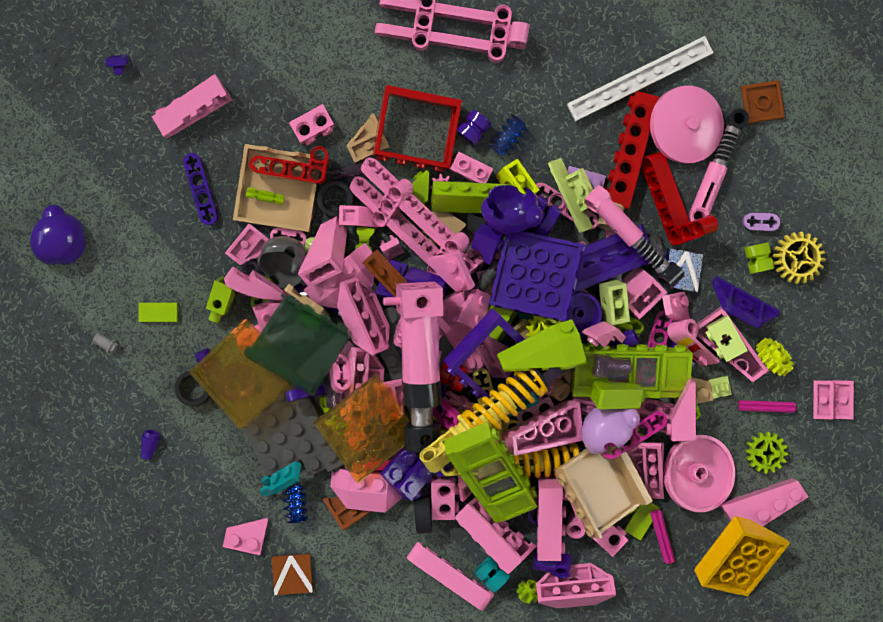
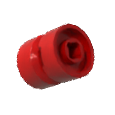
[440,362,470,393]

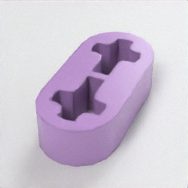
[742,213,780,231]

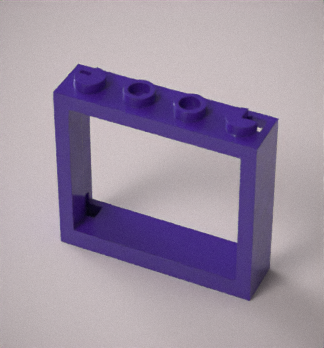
[443,309,525,399]

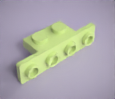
[548,158,593,233]

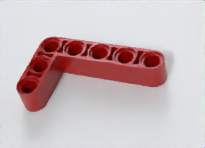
[641,152,718,246]

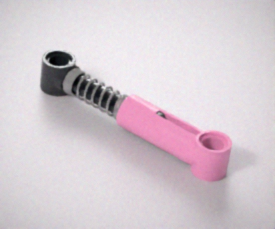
[687,108,749,222]
[584,185,685,289]

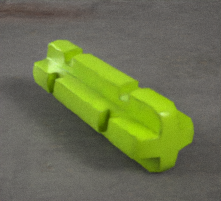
[246,187,284,205]

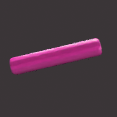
[738,400,796,413]
[650,509,675,564]

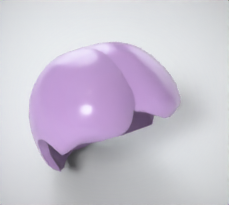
[581,407,640,454]

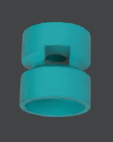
[474,556,510,593]

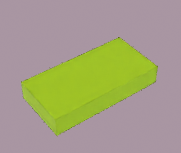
[139,303,178,322]
[624,502,661,541]

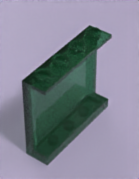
[243,294,351,396]

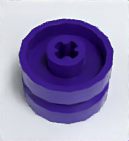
[523,195,562,236]
[568,290,602,335]

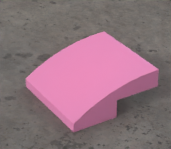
[813,380,854,419]

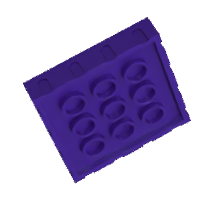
[489,231,585,322]

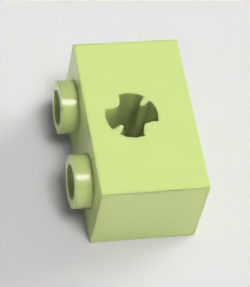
[599,280,630,325]
[705,315,748,362]

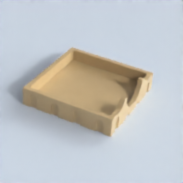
[233,144,322,233]

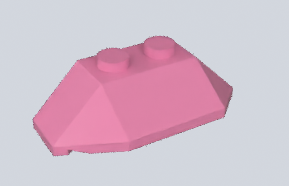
[304,243,374,308]
[337,276,390,355]
[340,347,384,427]
[626,442,665,499]
[330,468,402,513]
[536,563,616,608]

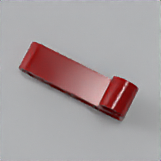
[249,146,329,185]

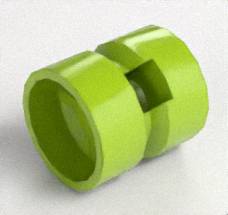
[744,242,775,274]

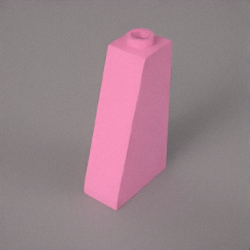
[298,216,347,288]

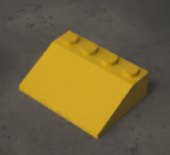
[694,516,790,596]

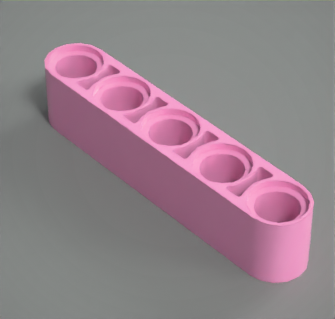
[407,541,494,611]

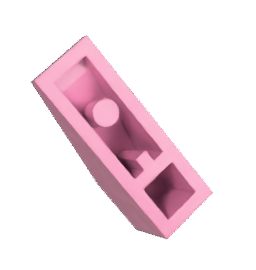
[476,336,512,378]
[666,379,696,441]

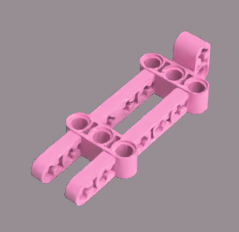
[374,0,530,63]
[349,158,483,276]

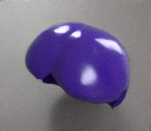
[481,185,543,234]
[30,205,86,265]

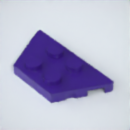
[712,276,780,328]

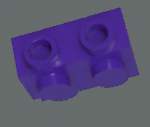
[380,445,433,501]

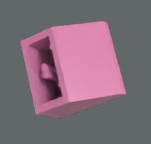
[622,267,668,319]

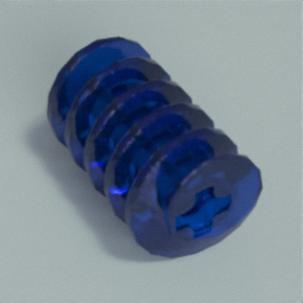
[488,114,529,156]
[282,482,309,524]

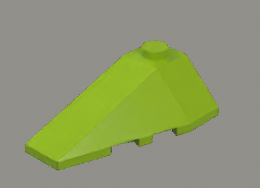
[497,319,587,372]

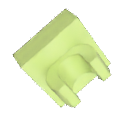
[708,376,732,399]

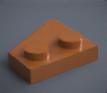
[323,497,373,531]

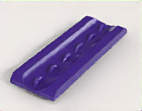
[575,224,649,292]

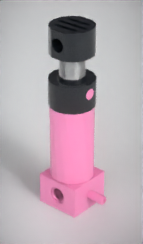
[383,282,443,453]

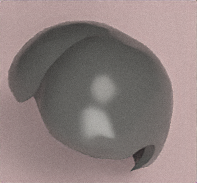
[257,236,308,288]

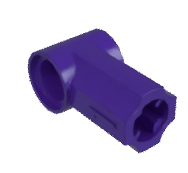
[533,552,572,578]

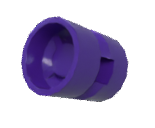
[456,109,492,146]

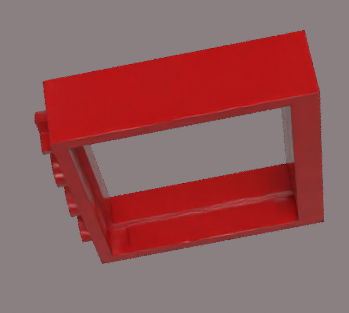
[372,85,462,172]

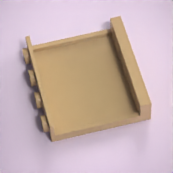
[554,445,653,539]

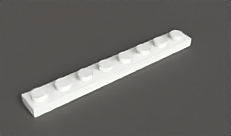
[567,36,713,122]

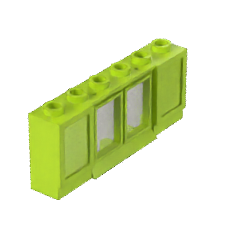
[570,343,693,398]
[444,422,538,523]

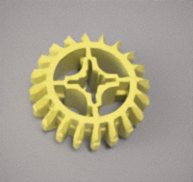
[772,232,826,284]

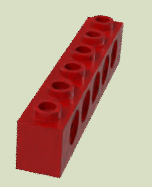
[605,91,659,210]

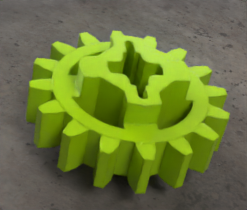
[745,431,788,474]

